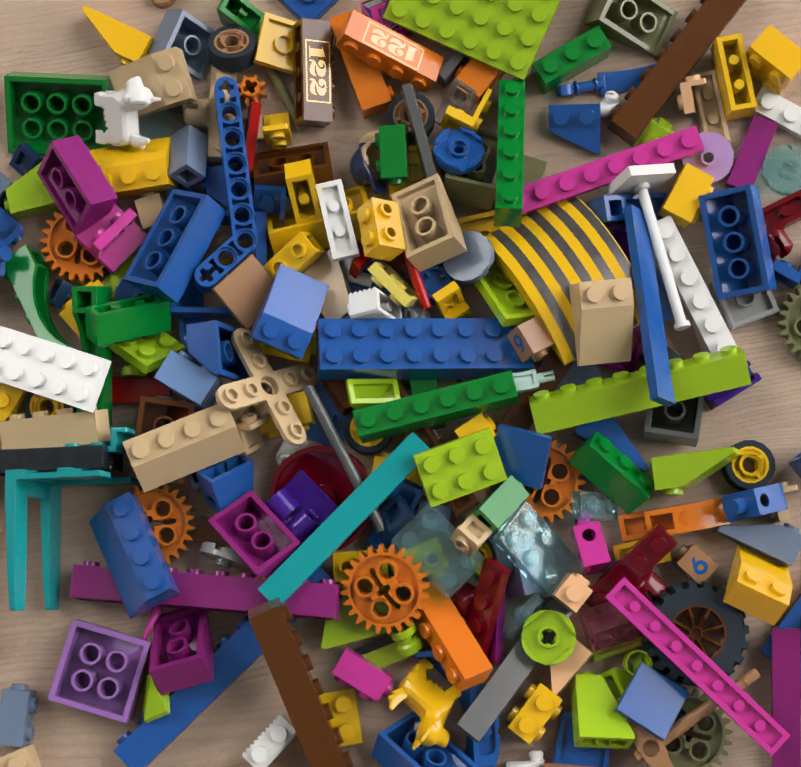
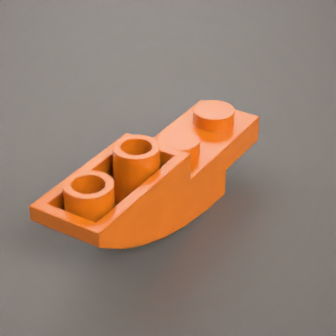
[617,497,730,542]

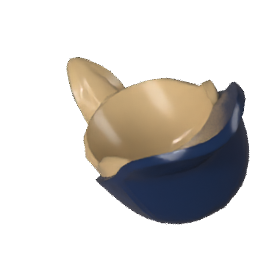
[350,130,387,194]

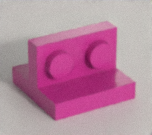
[74,204,148,274]

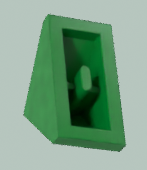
[217,0,264,38]

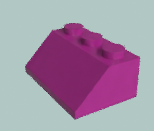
[37,135,118,235]
[208,490,301,577]

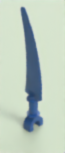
[556,64,655,97]

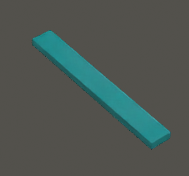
[258,432,430,605]

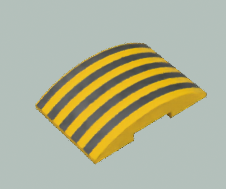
[485,196,640,366]

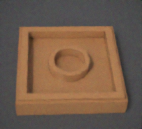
[211,254,273,329]

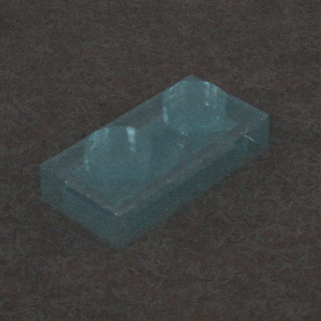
[572,491,618,522]

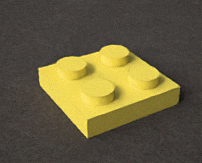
[367,262,419,307]

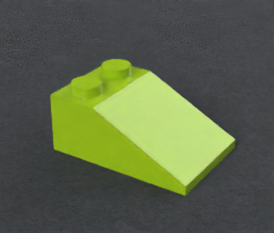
[651,447,740,497]

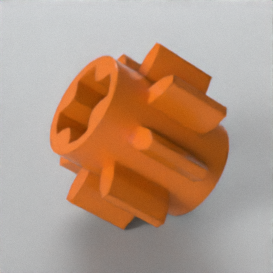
[237,74,267,108]

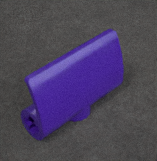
[265,470,338,544]

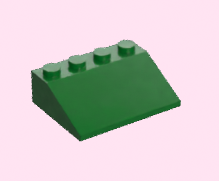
[4,71,114,154]

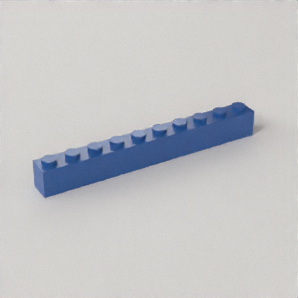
[114,566,333,767]

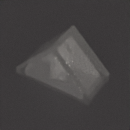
[435,78,477,125]

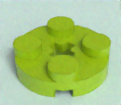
[521,610,576,666]

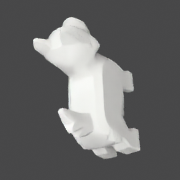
[94,76,161,149]

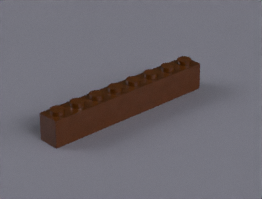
[608,0,747,146]
[248,597,354,767]

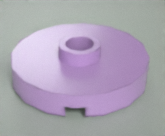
[681,132,734,183]

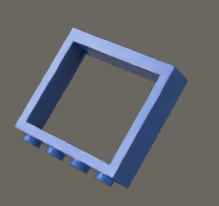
[170,211,267,319]

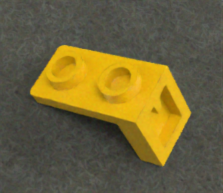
[440,88,493,133]
[262,112,293,150]

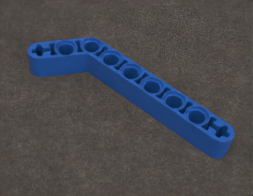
[194,76,257,293]

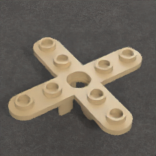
[215,328,318,447]

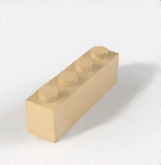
[0,405,111,450]

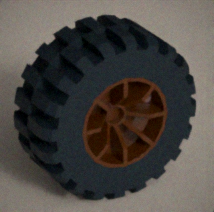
[640,581,750,686]

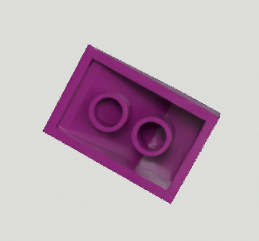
[149,609,215,695]

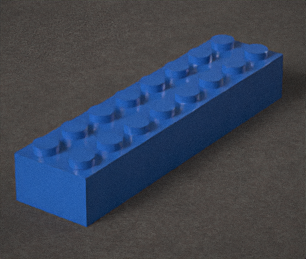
[315,318,534,380]

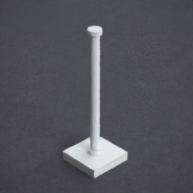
[604,163,691,331]

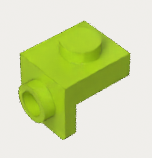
[633,117,675,146]

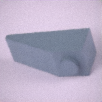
[713,523,801,567]

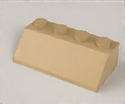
[122,404,246,493]

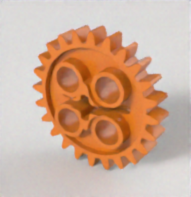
[40,211,111,285]
[518,439,586,524]
[124,484,197,565]
[340,543,430,634]

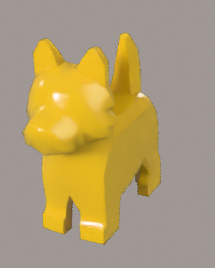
[387,657,462,751]

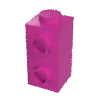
[332,646,395,702]

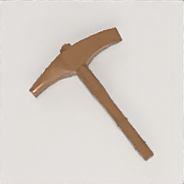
[616,668,761,767]

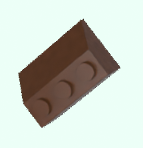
[253,141,334,197]
[129,396,195,484]

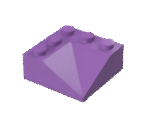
[47,619,152,723]

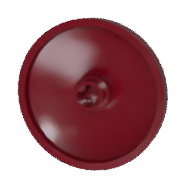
[269,445,371,551]

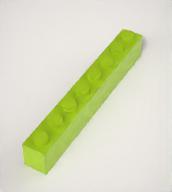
[528,345,751,434]

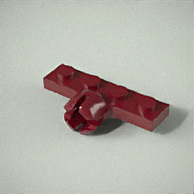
[762,189,801,262]
[585,523,678,617]
[449,557,511,657]

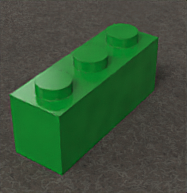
[530,25,612,95]
[85,294,171,347]
[569,431,655,515]

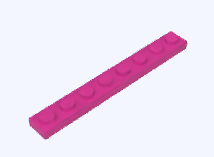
[522,125,705,215]
[604,577,791,756]

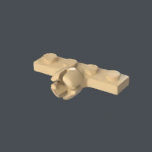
[183,67,238,162]

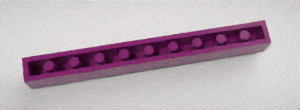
[69,561,343,621]

